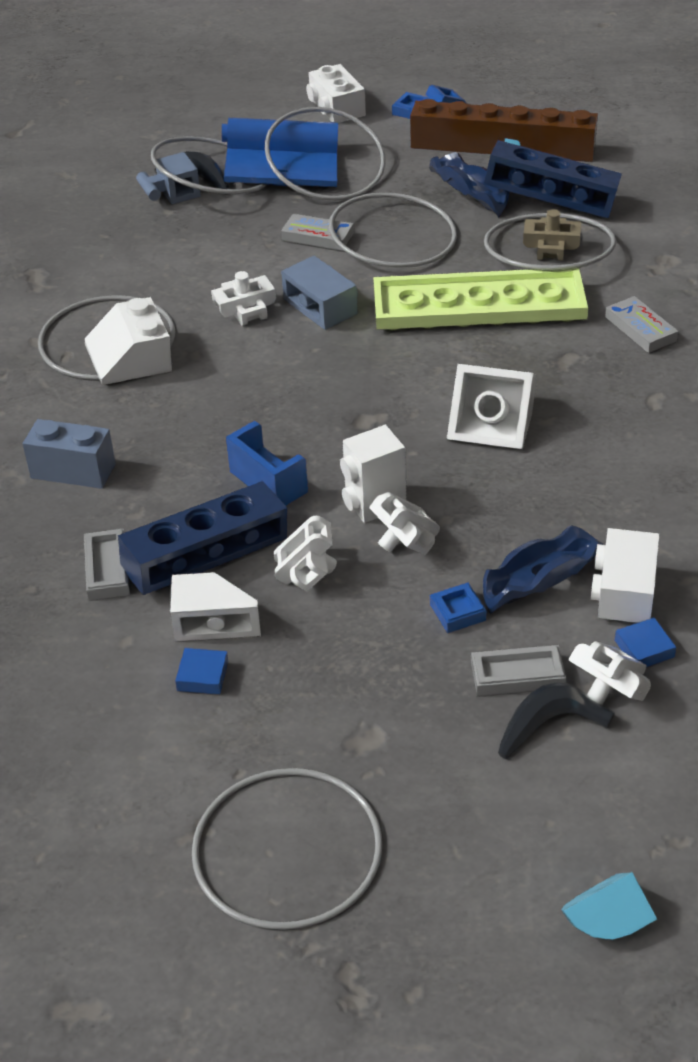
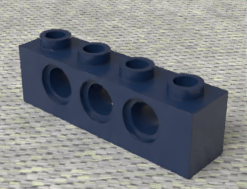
[484,140,622,218]
[118,481,287,595]

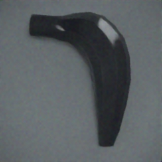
[154,151,229,189]
[498,683,615,759]

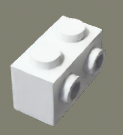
[306,64,366,123]
[340,424,406,523]
[591,528,659,623]

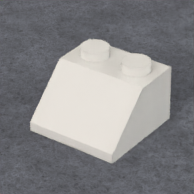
[85,297,172,385]
[447,364,537,450]

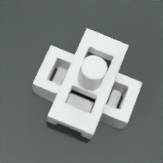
[211,271,276,326]
[369,492,440,555]
[274,516,337,591]
[569,641,651,705]

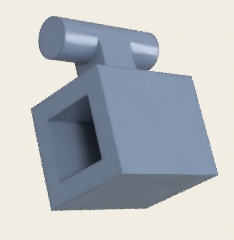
[136,152,201,205]

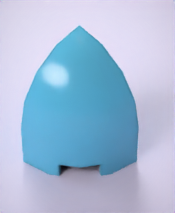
[561,872,657,940]

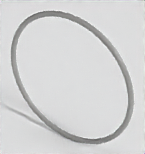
[265,107,385,201]
[151,136,268,194]
[329,193,457,268]
[484,213,616,270]
[38,295,175,380]
[192,768,383,930]

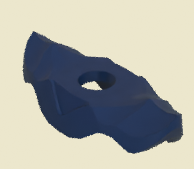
[429,152,510,218]
[483,525,604,614]

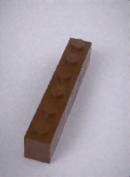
[410,99,598,162]

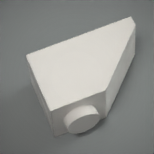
[170,572,261,642]

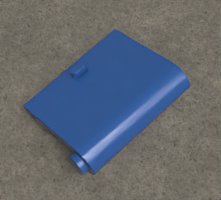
[222,117,338,187]

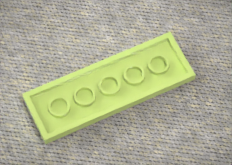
[373,268,588,330]

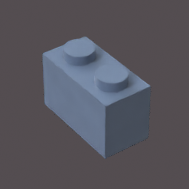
[281,256,358,330]
[22,419,116,489]

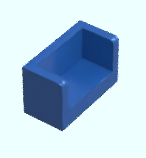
[226,421,308,506]

